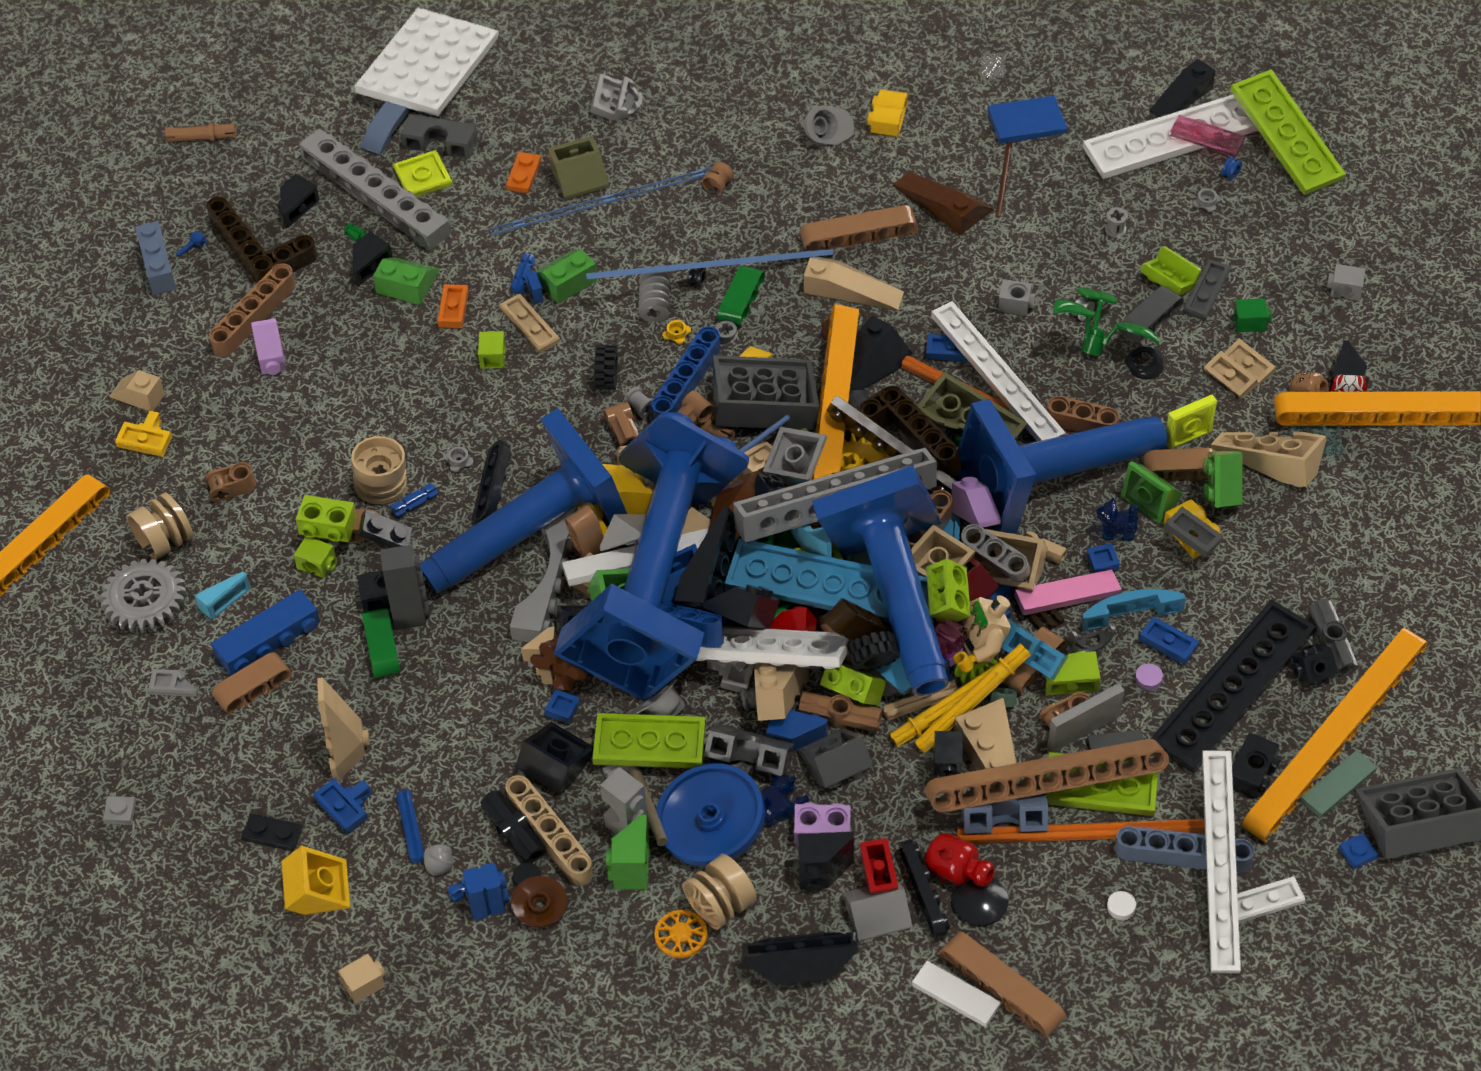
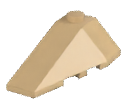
[804,257,904,311]
[1211,432,1326,487]
[317,678,370,781]

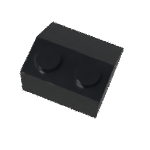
[703,584,781,629]
[515,722,594,794]
[798,831,854,893]

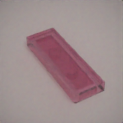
[1170,115,1245,157]

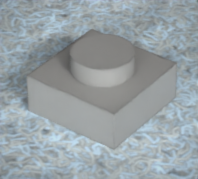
[103,796,136,825]

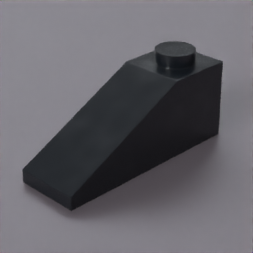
[1149,59,1216,118]

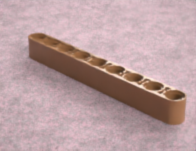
[925,739,1169,812]

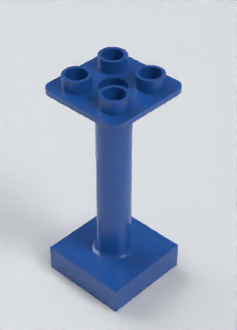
[553,412,749,701]

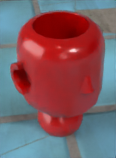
[925,833,995,886]

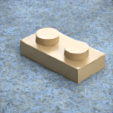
[742,440,772,475]

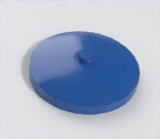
[656,763,765,867]

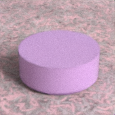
[1135,664,1163,690]

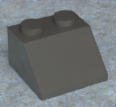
[796,728,873,789]

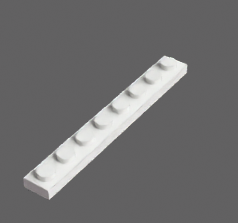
[931,301,1066,441]
[1202,751,1241,973]

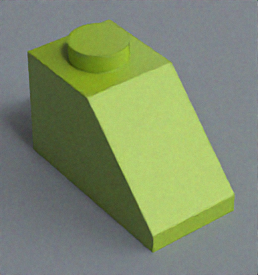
[1045,651,1101,696]

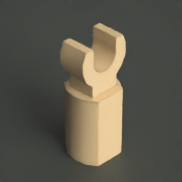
[1026,531,1067,565]

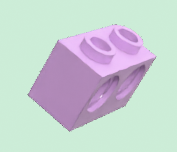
[794,803,850,846]

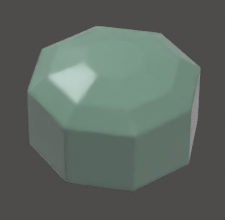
[990,687,1017,708]

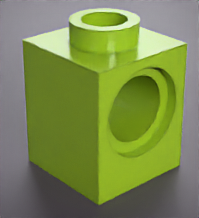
[478,331,506,369]
[294,537,337,578]

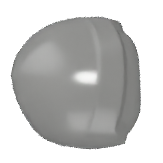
[423,844,454,876]

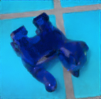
[1096,498,1139,541]
[761,775,809,828]

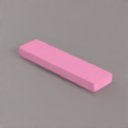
[1014,569,1122,615]

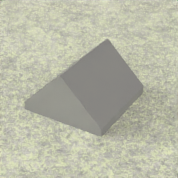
[763,427,827,487]
[600,514,646,551]
[842,881,912,942]

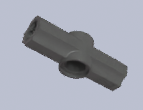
[1309,598,1358,677]

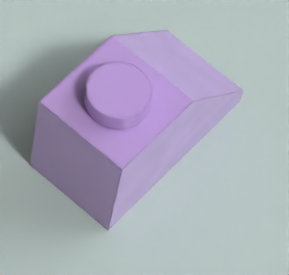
[251,318,286,375]
[952,477,1001,528]

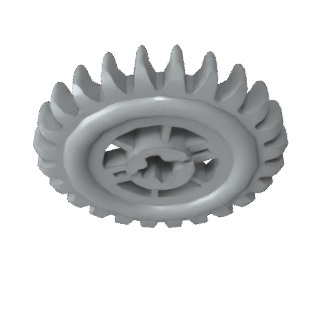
[100,559,187,633]

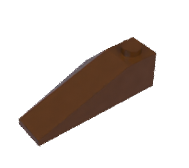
[893,172,994,235]
[708,471,768,554]

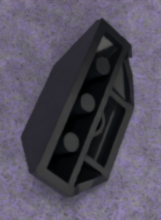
[741,932,858,986]

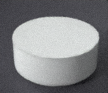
[1107,891,1136,920]

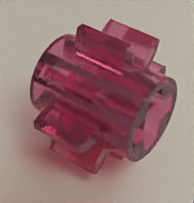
[935,620,966,654]

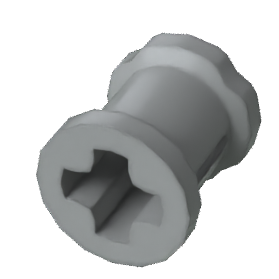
[1105,207,1128,238]
[623,387,653,419]

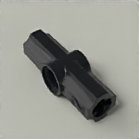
[480,790,546,863]

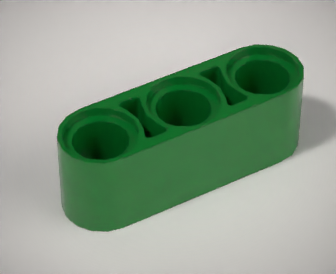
[718,265,765,327]
[362,608,401,678]

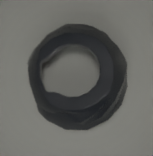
[1125,346,1164,380]

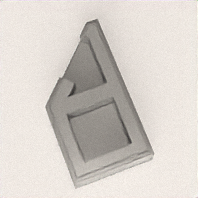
[148,669,198,697]

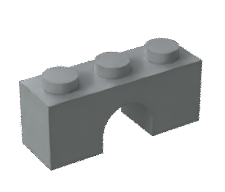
[600,767,648,835]

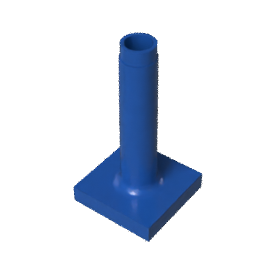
[954,399,1167,534]
[421,408,627,595]
[812,465,949,696]

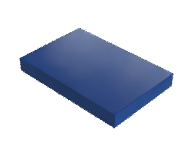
[987,95,1068,144]

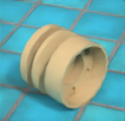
[351,436,407,504]
[126,492,194,560]
[683,854,757,930]

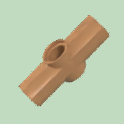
[798,691,883,733]

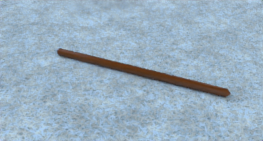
[995,142,1013,218]

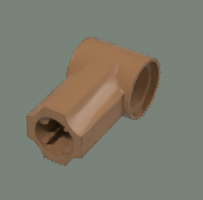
[677,391,715,426]
[603,402,639,446]

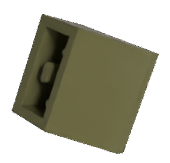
[548,136,609,200]

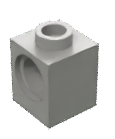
[1327,264,1365,301]
[998,279,1036,316]

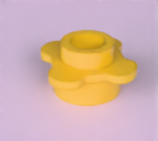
[662,320,691,345]

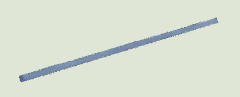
[489,167,712,236]
[586,249,833,279]

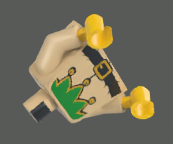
[935,595,1011,672]

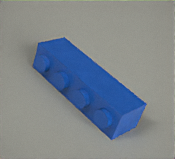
[211,589,320,676]

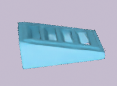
[195,572,250,619]

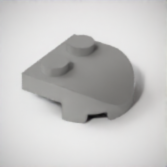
[590,73,643,120]

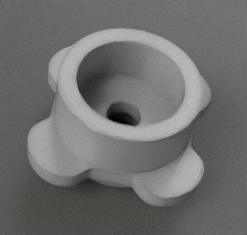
[1193,188,1221,212]
[444,447,474,472]

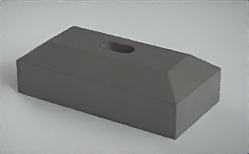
[1165,507,1223,558]

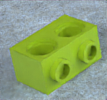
[295,495,357,542]
[926,559,971,625]
[820,662,887,706]

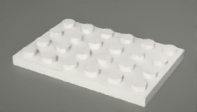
[355,8,499,117]

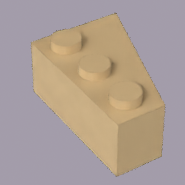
[754,662,809,721]
[954,698,1017,788]

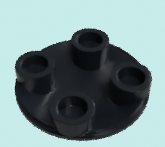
[952,878,1009,927]

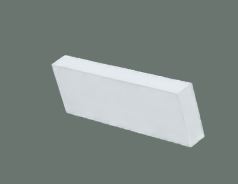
[1237,876,1306,923]
[912,961,1001,1027]

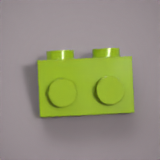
[1140,246,1201,296]

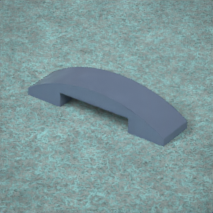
[360,101,413,156]

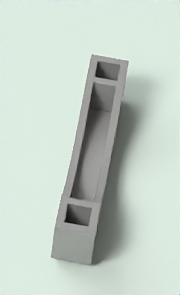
[510,507,577,642]

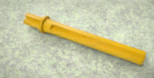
[915,643,1031,753]
[889,663,1016,747]

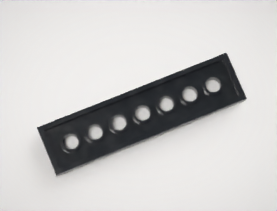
[1150,599,1316,773]

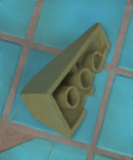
[917,372,1027,440]

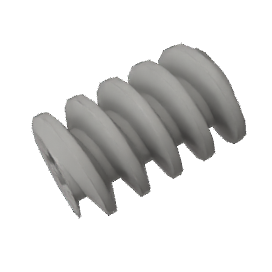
[638,271,670,322]

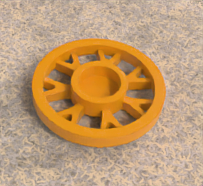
[654,910,707,958]

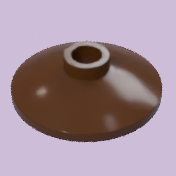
[511,876,567,928]

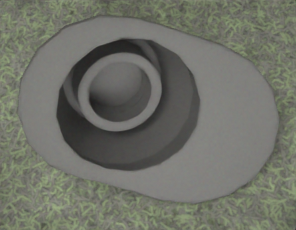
[801,106,854,145]
[627,679,685,716]

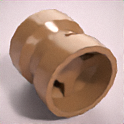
[702,162,734,195]

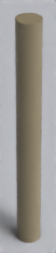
[629,766,668,846]

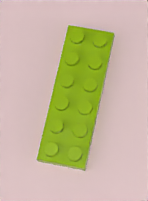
[1230,69,1346,195]

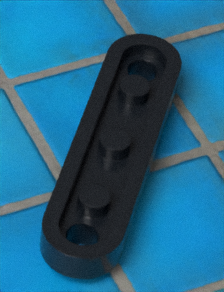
[472,440,511,524]
[899,839,950,940]

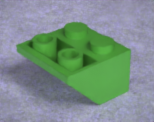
[1203,451,1242,507]

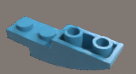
[1001,618,1068,680]

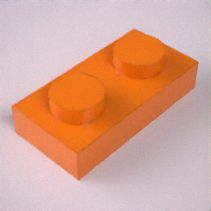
[506,152,541,194]
[437,284,469,328]

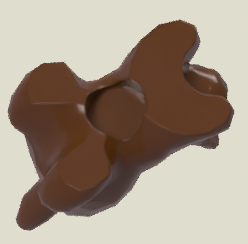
[530,636,589,692]

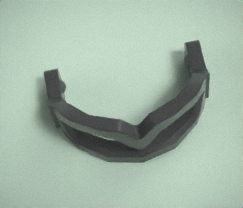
[1064,624,1116,653]

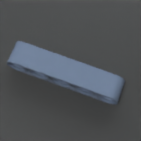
[1115,826,1255,873]

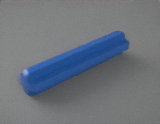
[396,790,424,863]

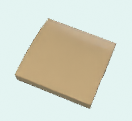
[1204,338,1276,398]

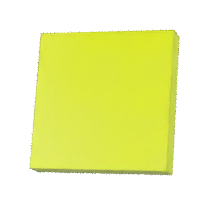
[392,150,453,197]
[1166,395,1217,449]

